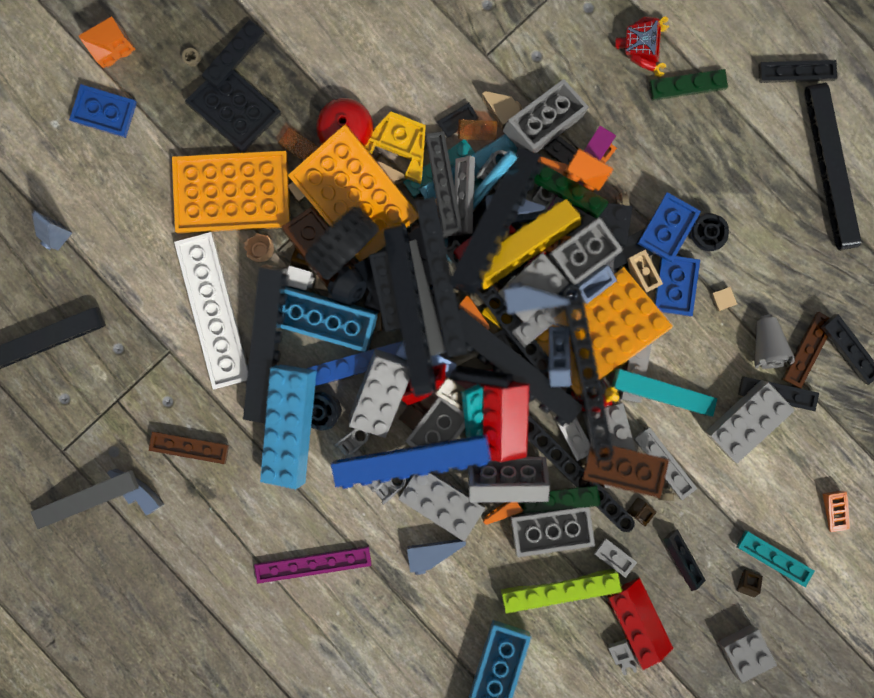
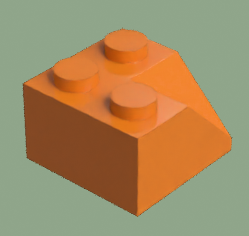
[78,16,135,68]
[564,149,614,192]

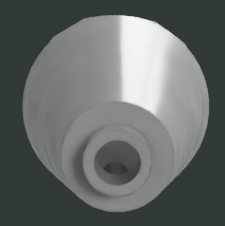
[754,315,795,369]

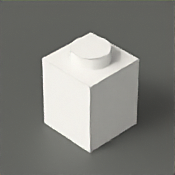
[287,266,315,292]

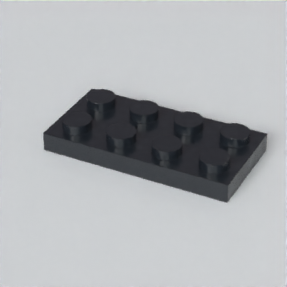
[554,197,633,245]

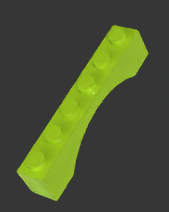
[501,569,622,613]

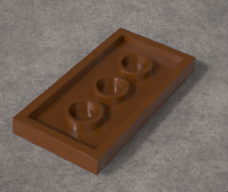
[281,206,357,289]
[582,443,669,498]

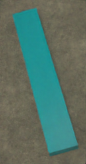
[612,369,718,417]

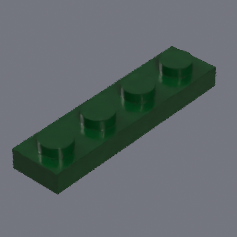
[649,69,728,101]
[535,164,608,219]
[521,485,600,514]

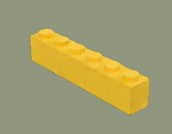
[482,199,581,290]

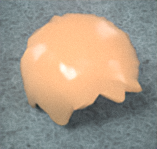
[244,233,275,262]

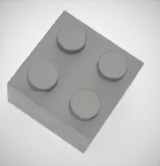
[717,624,777,683]

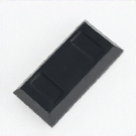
[437,102,479,138]

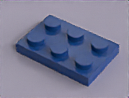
[69,84,137,138]
[637,192,701,262]
[654,256,700,317]

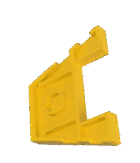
[365,111,426,184]

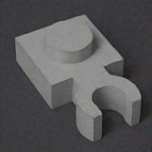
[608,639,637,676]

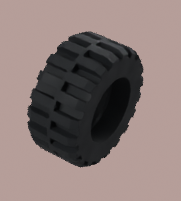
[304,206,379,280]

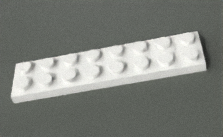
[174,232,248,390]

